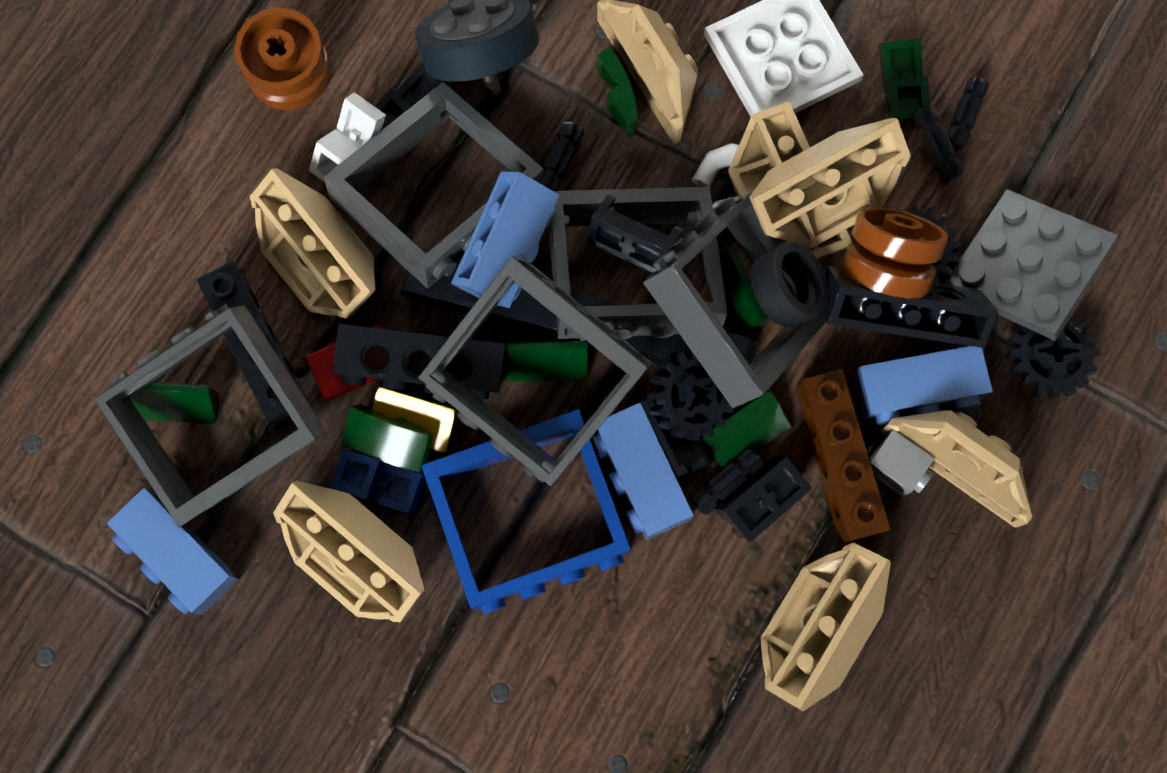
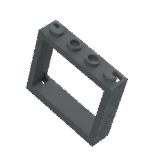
[324,82,544,289]
[549,187,728,341]
[643,192,826,408]
[418,255,652,486]
[94,304,328,527]

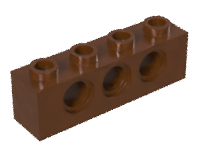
[795,369,890,545]

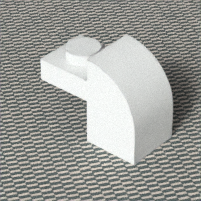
[309,92,386,182]

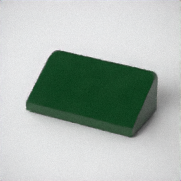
[704,247,768,336]
[505,341,588,382]
[130,383,219,424]
[701,390,791,470]

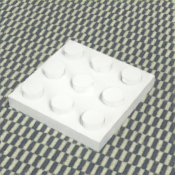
[704,0,863,117]

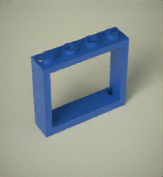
[421,409,631,615]

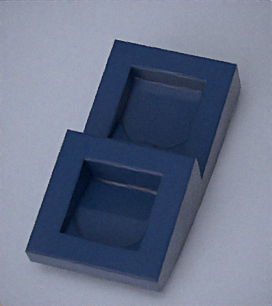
[330,449,426,516]

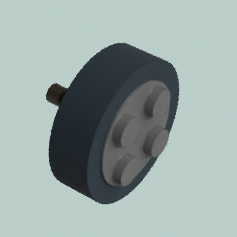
[415,0,539,97]

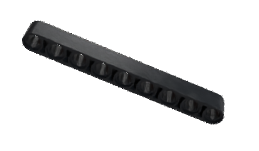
[400,263,757,372]

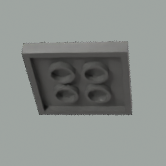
[944,189,1118,341]

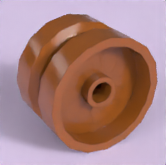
[234,7,331,111]
[841,207,948,299]

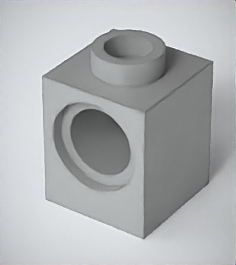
[869,430,935,497]

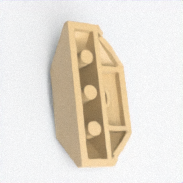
[597,0,699,145]
[728,101,853,260]
[749,118,911,248]
[250,168,375,318]
[879,410,1032,528]
[273,480,425,622]
[760,542,891,711]

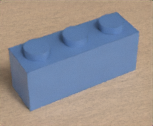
[451,171,559,308]
[853,346,993,425]
[591,403,694,540]
[107,488,239,615]

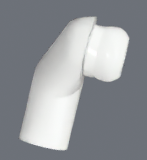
[692,143,739,187]

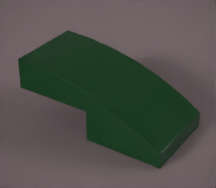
[878,38,930,120]
[597,46,637,138]
[341,403,434,472]

